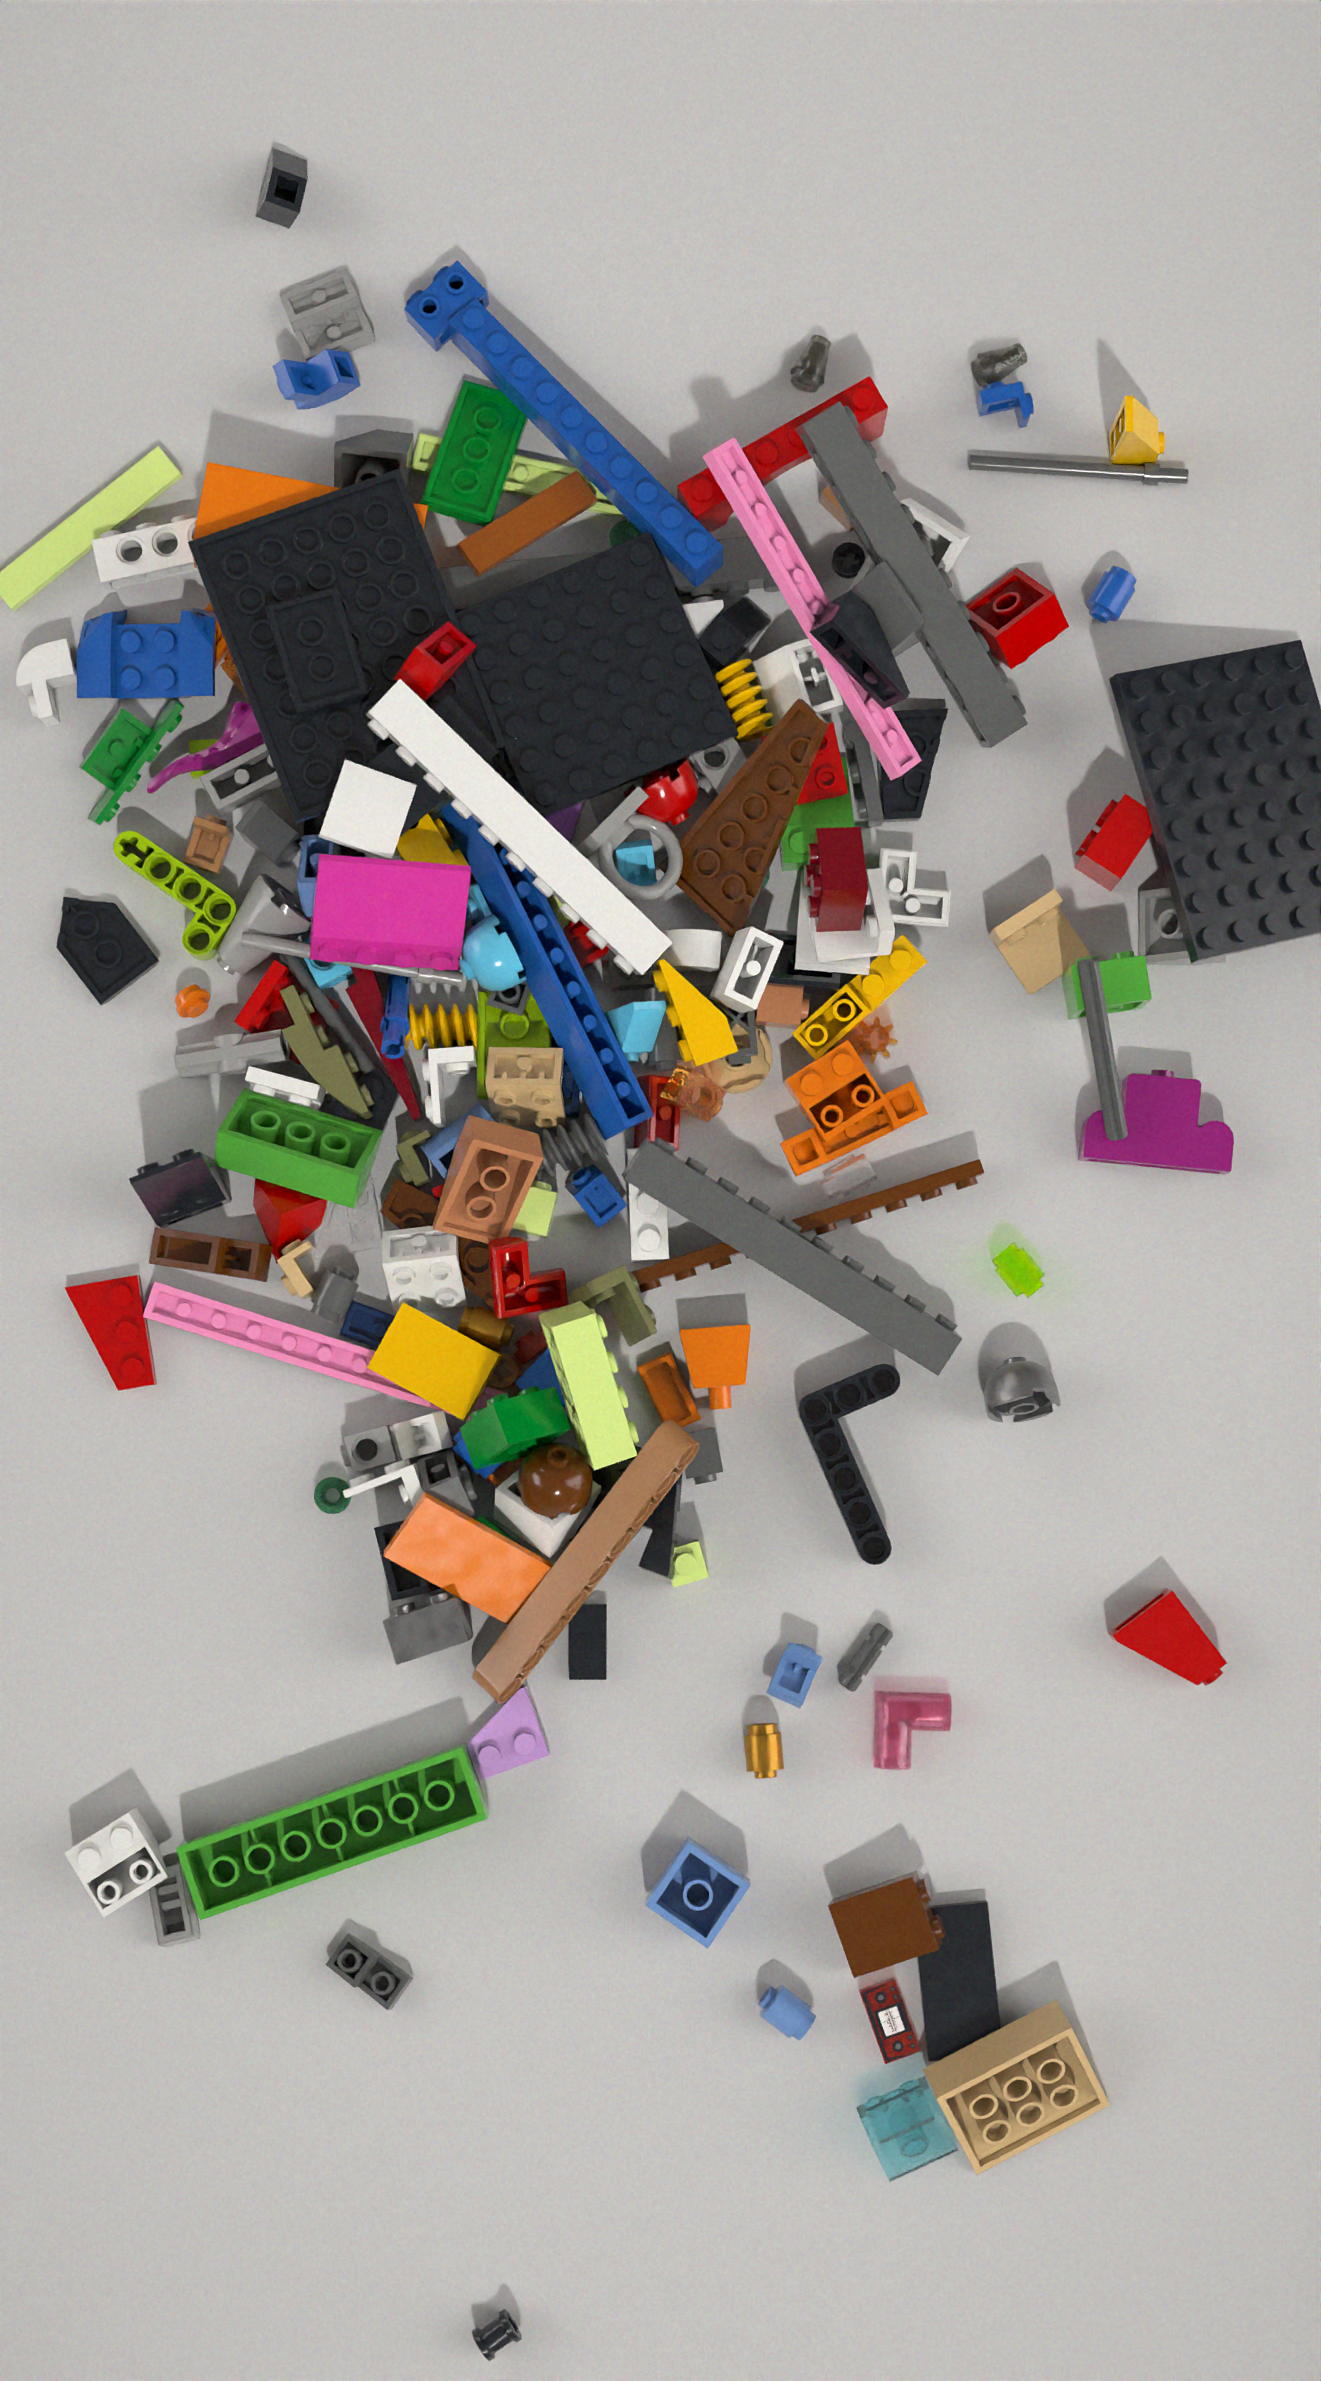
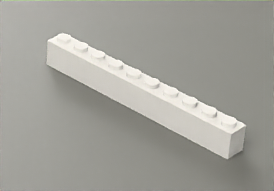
[366,679,673,975]

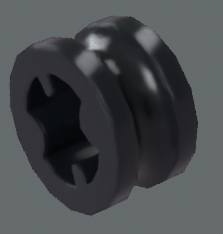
[832,542,865,579]

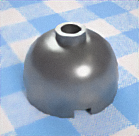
[984,1357,1061,1422]

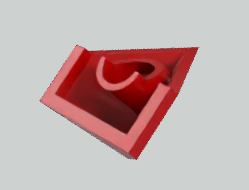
[253,1178,328,1264]

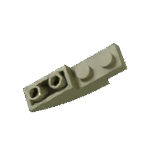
[280,985,375,1119]

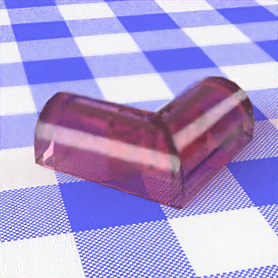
[873,1691,952,1770]

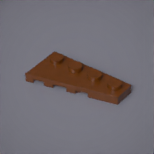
[380,1178,529,1310]

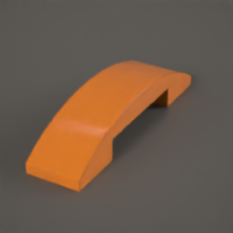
[780,1081,928,1177]

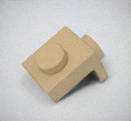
[277,1239,316,1299]

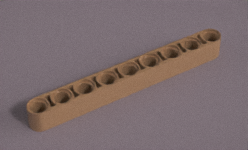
[472,1419,700,1704]

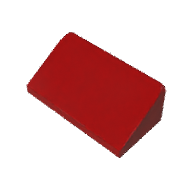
[634,1075,682,1151]

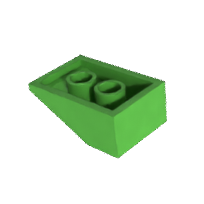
[780,757,855,871]

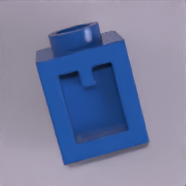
[565,1164,628,1228]

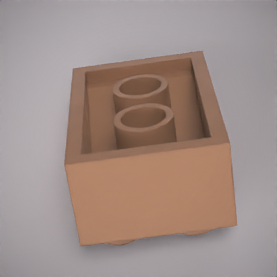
[433,1115,544,1244]

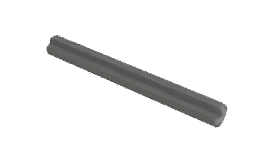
[1077,958,1128,1141]

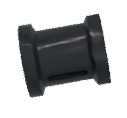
[472,2309,522,2361]

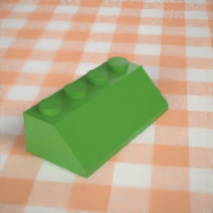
[214,1088,383,1209]

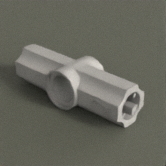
[174,1029,291,1079]

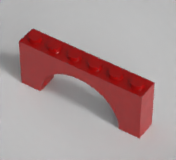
[677,376,888,533]

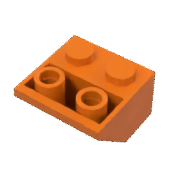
[784,1040,888,1142]

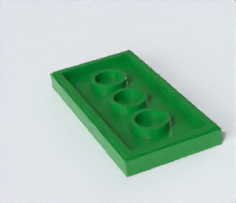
[420,380,528,527]

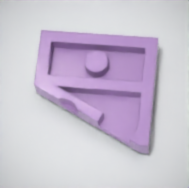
[466,1686,550,1781]

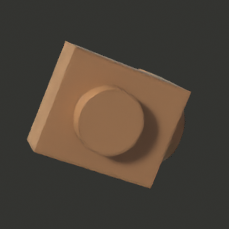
[183,814,234,875]

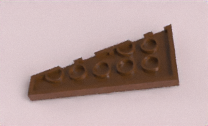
[658,698,829,939]

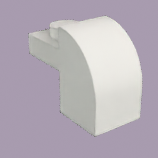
[16,639,77,727]
[654,929,733,974]

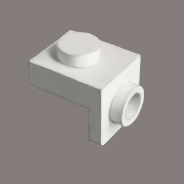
[389,1410,453,1461]

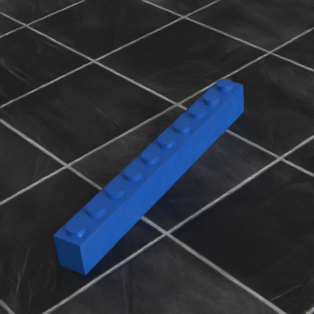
[448,298,723,588]
[441,799,654,1141]

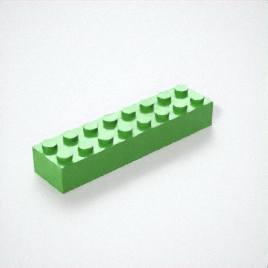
[176,1743,490,1920]

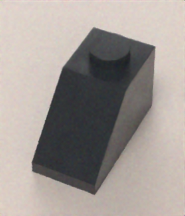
[698,598,771,672]

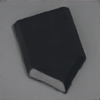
[56,897,159,1006]

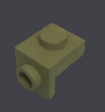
[395,1127,433,1188]

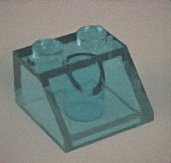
[856,2076,958,2182]

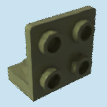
[567,1265,657,1347]

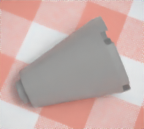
[216,873,311,975]

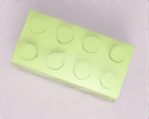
[538,1301,639,1470]

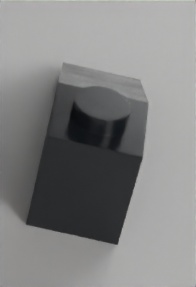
[810,590,910,709]

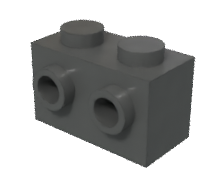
[417,1447,478,1517]

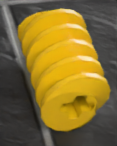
[714,659,775,742]
[405,1004,478,1051]

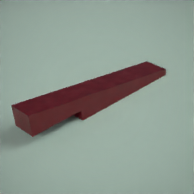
[345,966,424,1123]

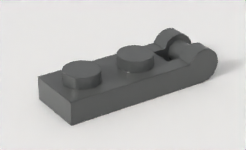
[843,721,884,829]

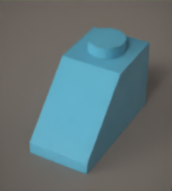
[604,1001,666,1064]

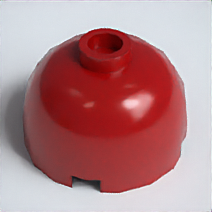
[624,758,698,826]

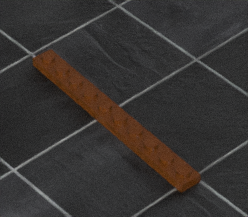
[631,1159,984,1293]

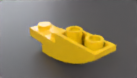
[792,934,928,1060]

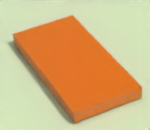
[384,1492,552,1625]

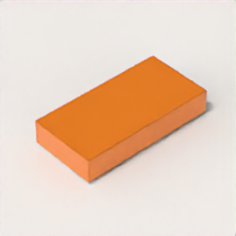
[637,1352,701,1428]

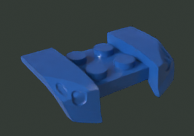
[77,608,218,699]

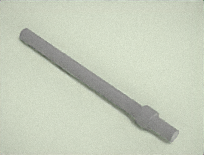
[241,931,463,987]

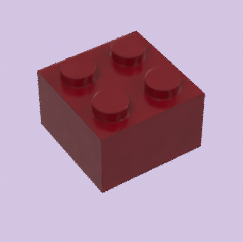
[804,827,868,932]

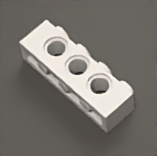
[91,515,198,591]

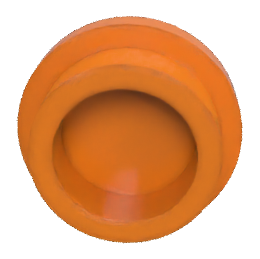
[174,984,211,1018]

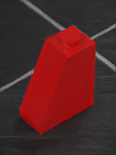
[1108,1588,1227,1686]

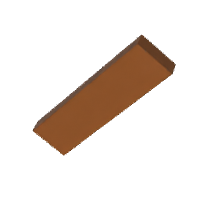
[457,470,598,577]

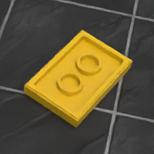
[367,1302,501,1422]

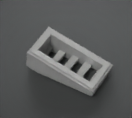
[148,1862,200,1947]

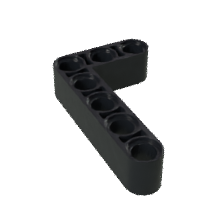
[797,1364,901,1565]

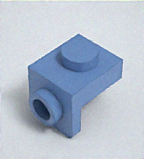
[766,1643,823,1709]

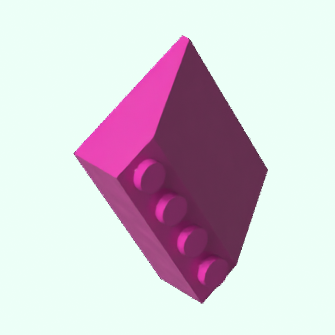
[309,854,471,971]

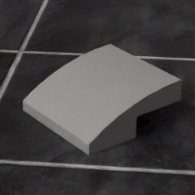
[279,269,375,362]

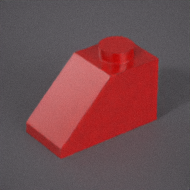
[394,621,477,702]

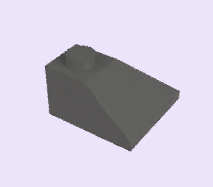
[334,429,414,492]

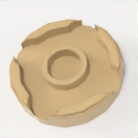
[701,1020,773,1094]

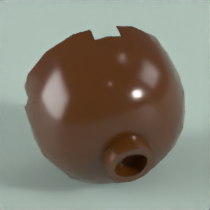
[518,1442,593,1518]

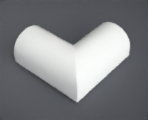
[879,848,951,928]

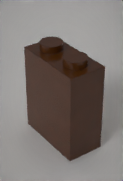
[828,1870,945,1978]

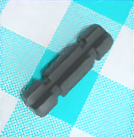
[838,1623,893,1692]

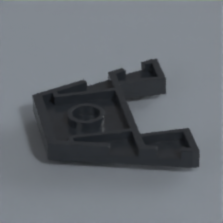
[569,1445,683,1580]

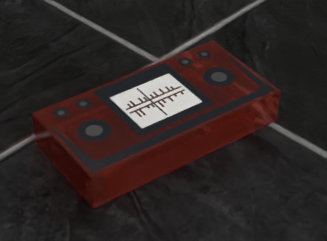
[859,1977,920,2064]

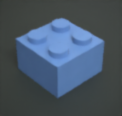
[645,1836,751,1949]

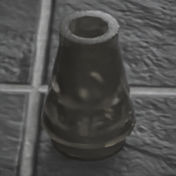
[790,335,831,393]
[971,343,1027,388]

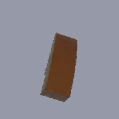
[149,1227,273,1282]

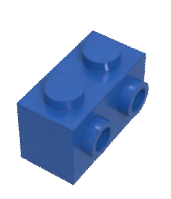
[404,260,489,352]

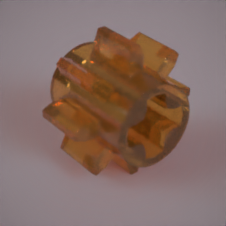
[851,1017,898,1064]

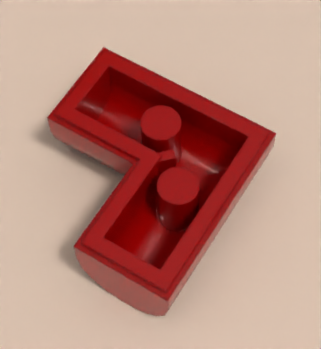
[488,1237,568,1319]

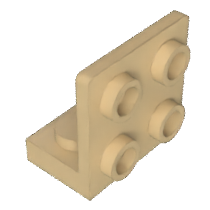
[989,889,1090,995]
[485,1047,566,1128]

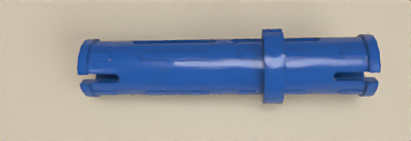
[380,974,411,1059]

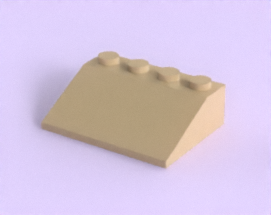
[922,2000,1110,2175]

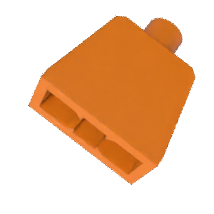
[679,1324,751,1410]

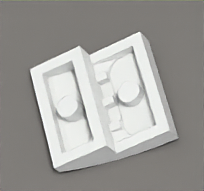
[319,760,417,860]

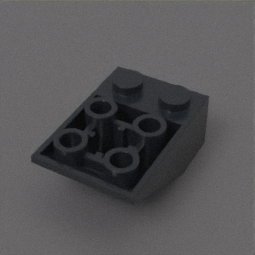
[129,1149,232,1228]

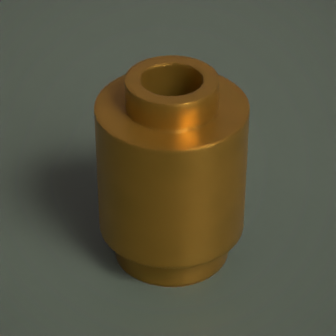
[457,1305,515,1351]
[744,1723,784,1779]

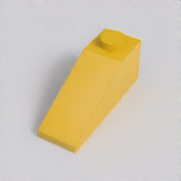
[1109,396,1165,466]

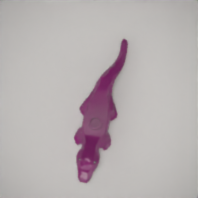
[147,702,264,794]

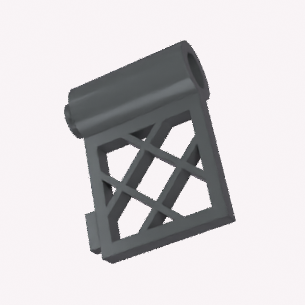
[642,985,758,1071]

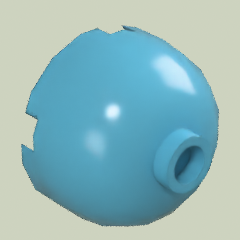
[458,914,527,991]

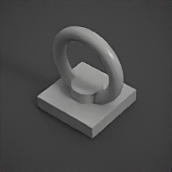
[576,786,683,901]

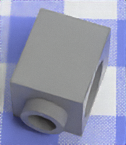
[340,1425,398,1473]

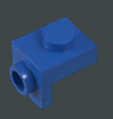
[976,381,1034,428]

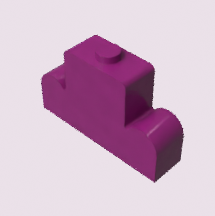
[1078,1069,1234,1175]

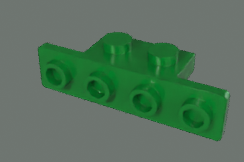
[79,700,184,825]

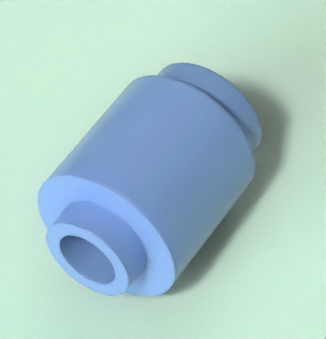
[758,1985,816,2041]

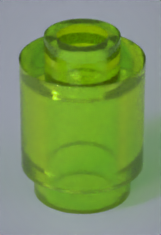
[991,1242,1045,1298]

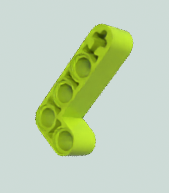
[113,831,239,961]

